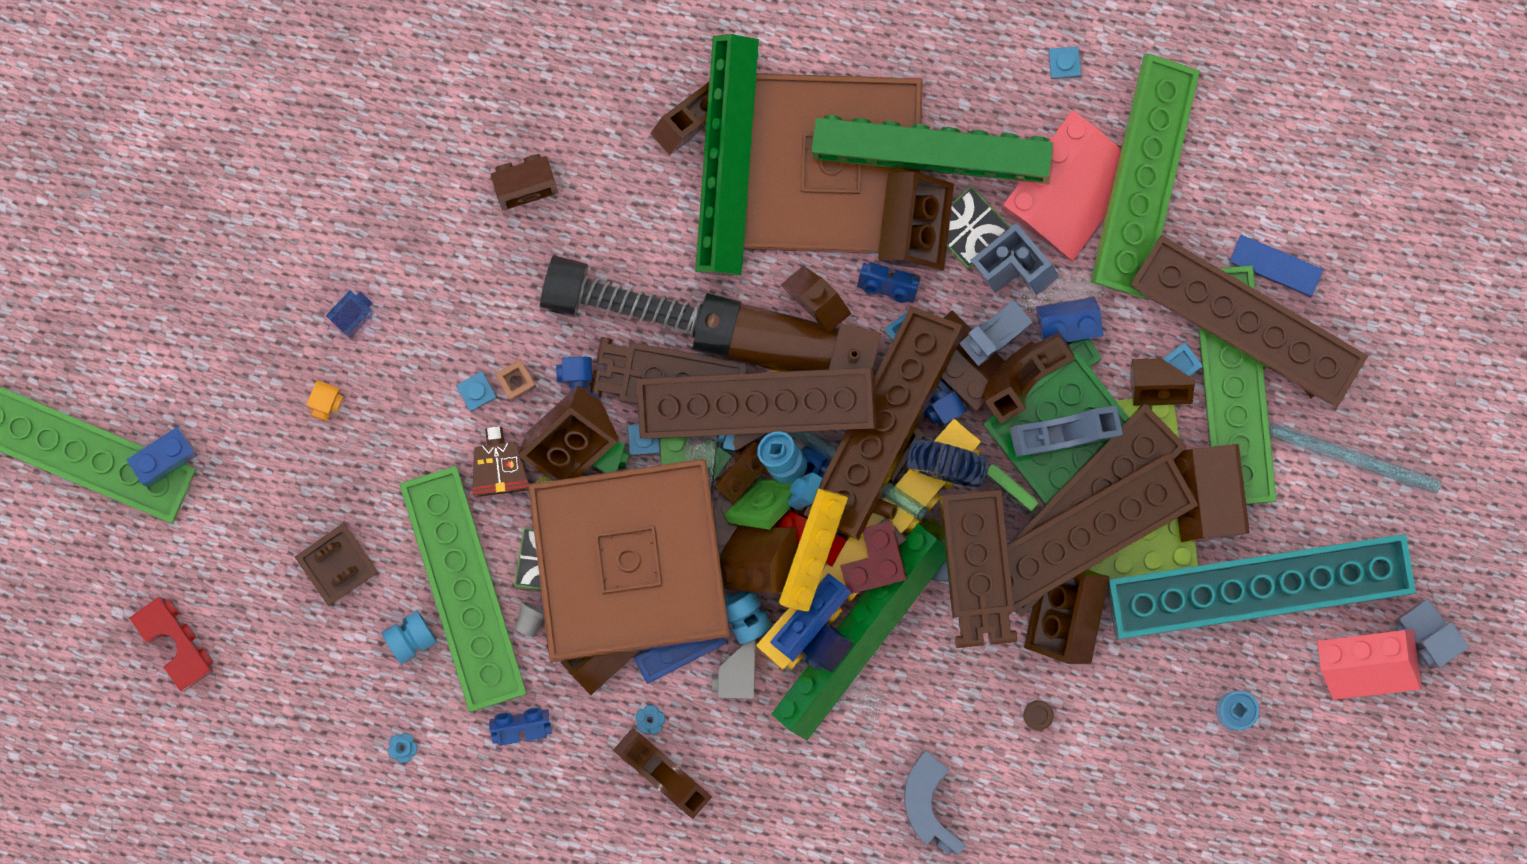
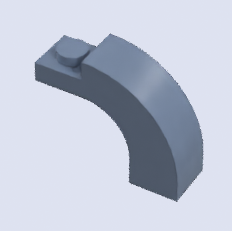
[959,300,1033,366]
[1010,406,1123,457]
[904,750,966,855]

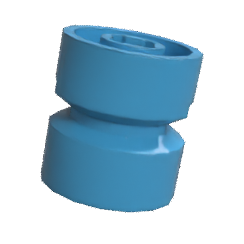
[757,431,807,484]
[725,591,773,644]
[381,610,438,665]
[1216,691,1259,730]

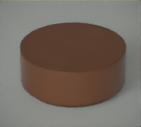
[1023,700,1054,730]

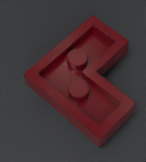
[840,521,908,594]

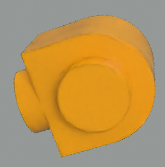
[306,380,344,422]

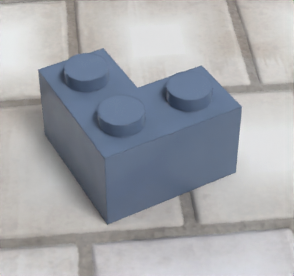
[970,223,1059,295]
[1395,599,1469,669]

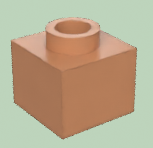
[495,359,536,402]

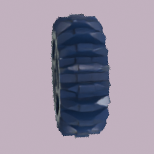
[906,439,989,487]

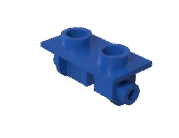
[857,262,920,303]
[489,708,552,746]

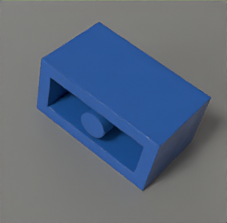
[1036,297,1103,342]
[126,427,198,488]

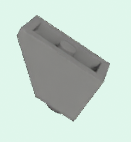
[712,640,755,699]

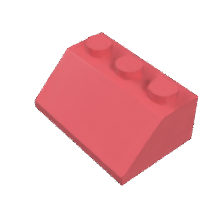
[1317,629,1422,700]

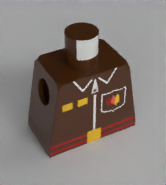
[472,427,530,497]

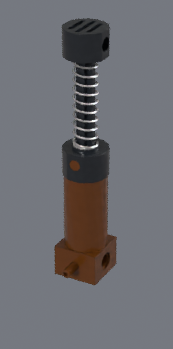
[539,255,882,372]

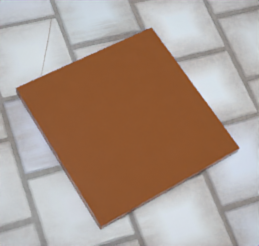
[744,73,923,253]
[528,459,730,663]

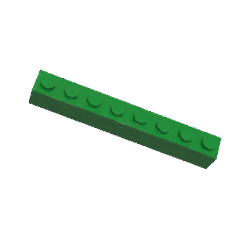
[695,34,759,276]
[811,115,1054,184]
[771,523,946,740]

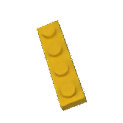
[779,488,848,612]

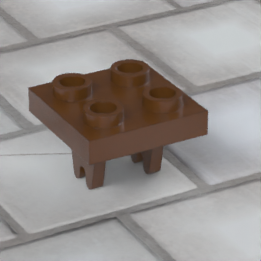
[295,523,379,606]

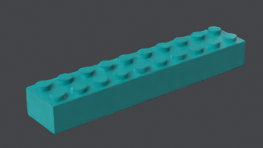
[1107,534,1416,640]

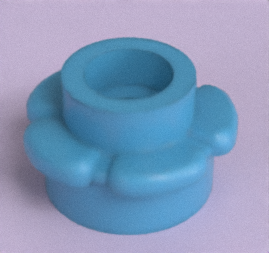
[635,705,665,735]
[388,733,417,763]

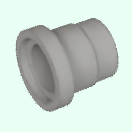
[514,602,545,637]

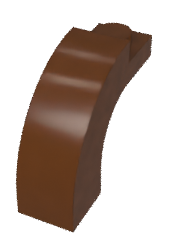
[984,331,1075,424]
[613,727,712,819]

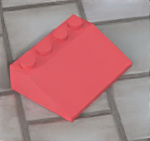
[1001,110,1121,262]

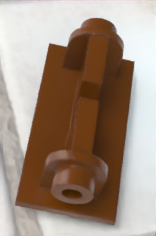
[714,441,765,504]

